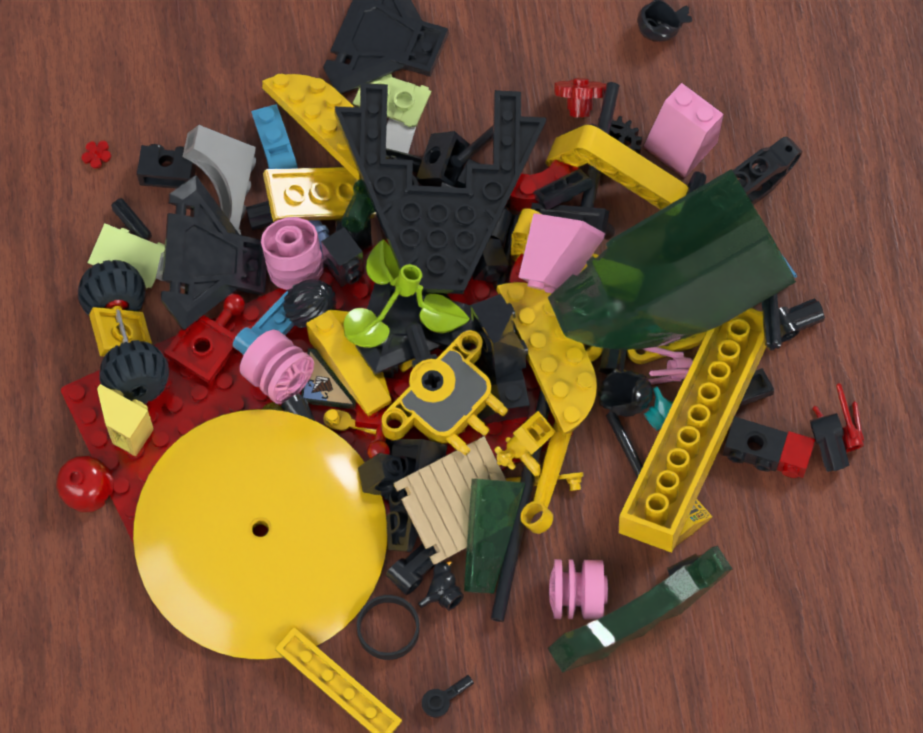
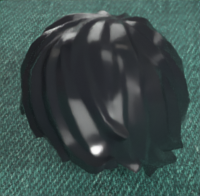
[283,279,337,328]
[598,369,653,417]

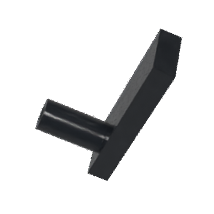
[531,203,615,240]

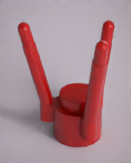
[813,383,865,453]

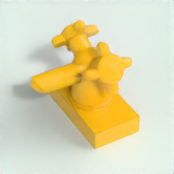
[494,411,556,477]

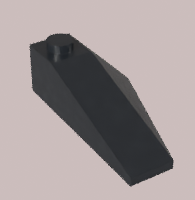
[475,355,530,424]
[384,439,447,552]

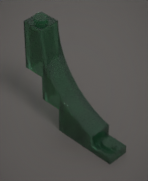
[548,546,733,673]

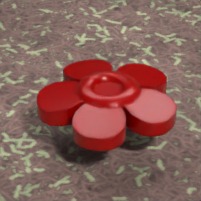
[81,140,112,169]

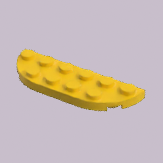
[262,74,361,181]
[496,282,597,436]

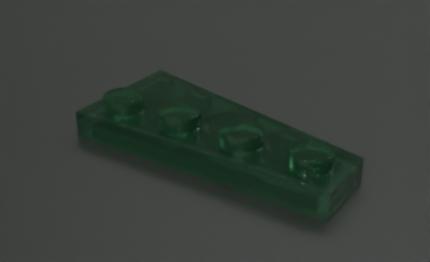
[464,479,525,594]

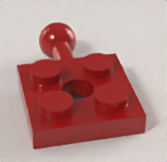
[164,294,245,384]
[355,378,411,459]

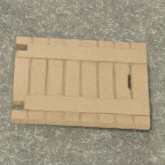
[393,436,516,565]

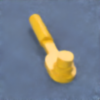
[323,409,376,435]
[505,472,584,491]

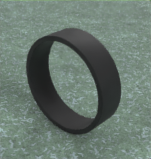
[357,595,420,660]

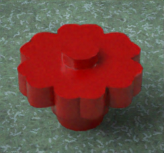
[554,78,606,117]

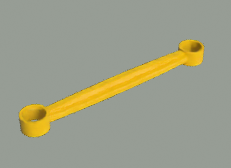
[521,334,603,534]

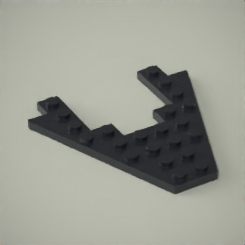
[334,83,546,294]

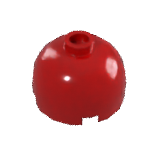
[56,456,114,513]

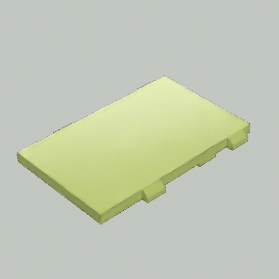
[353,74,431,127]
[88,224,165,290]

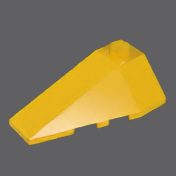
[306,310,392,416]

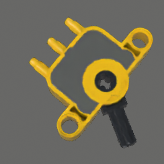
[382,323,508,455]

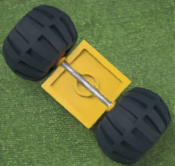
[78,260,169,404]

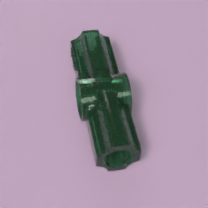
[342,179,375,233]

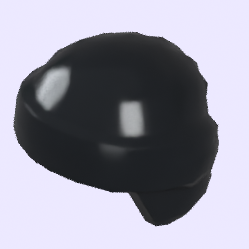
[637,0,693,42]

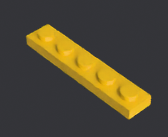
[275,628,402,733]

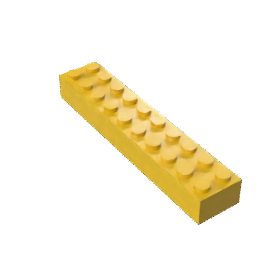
[619,298,766,553]

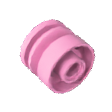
[261,217,324,290]
[240,330,314,404]
[549,559,608,620]

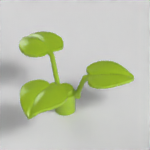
[343,240,469,348]

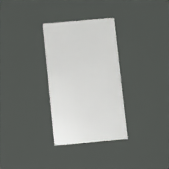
[386,118,416,153]

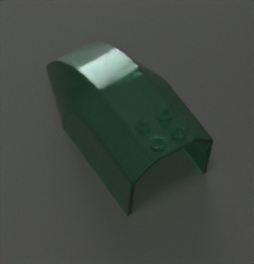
[548,169,796,350]

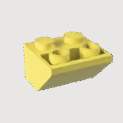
[97,384,154,456]

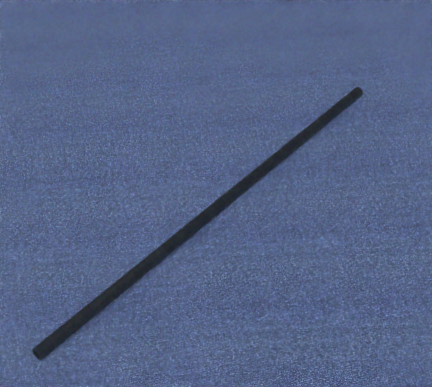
[490,82,620,622]

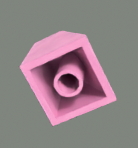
[643,83,724,179]
[519,213,605,295]

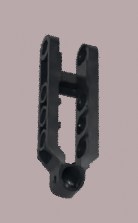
[661,137,803,262]

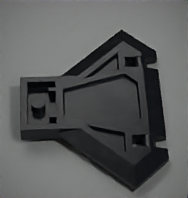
[323,0,449,95]
[161,175,267,330]
[356,282,473,375]

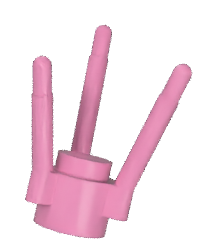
[635,343,693,385]

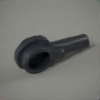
[422,675,474,718]

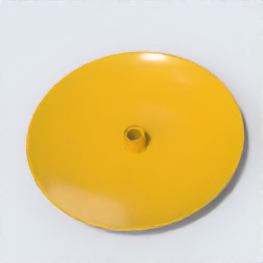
[133,409,387,659]

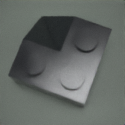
[471,294,528,379]

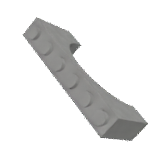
[156,125,256,289]

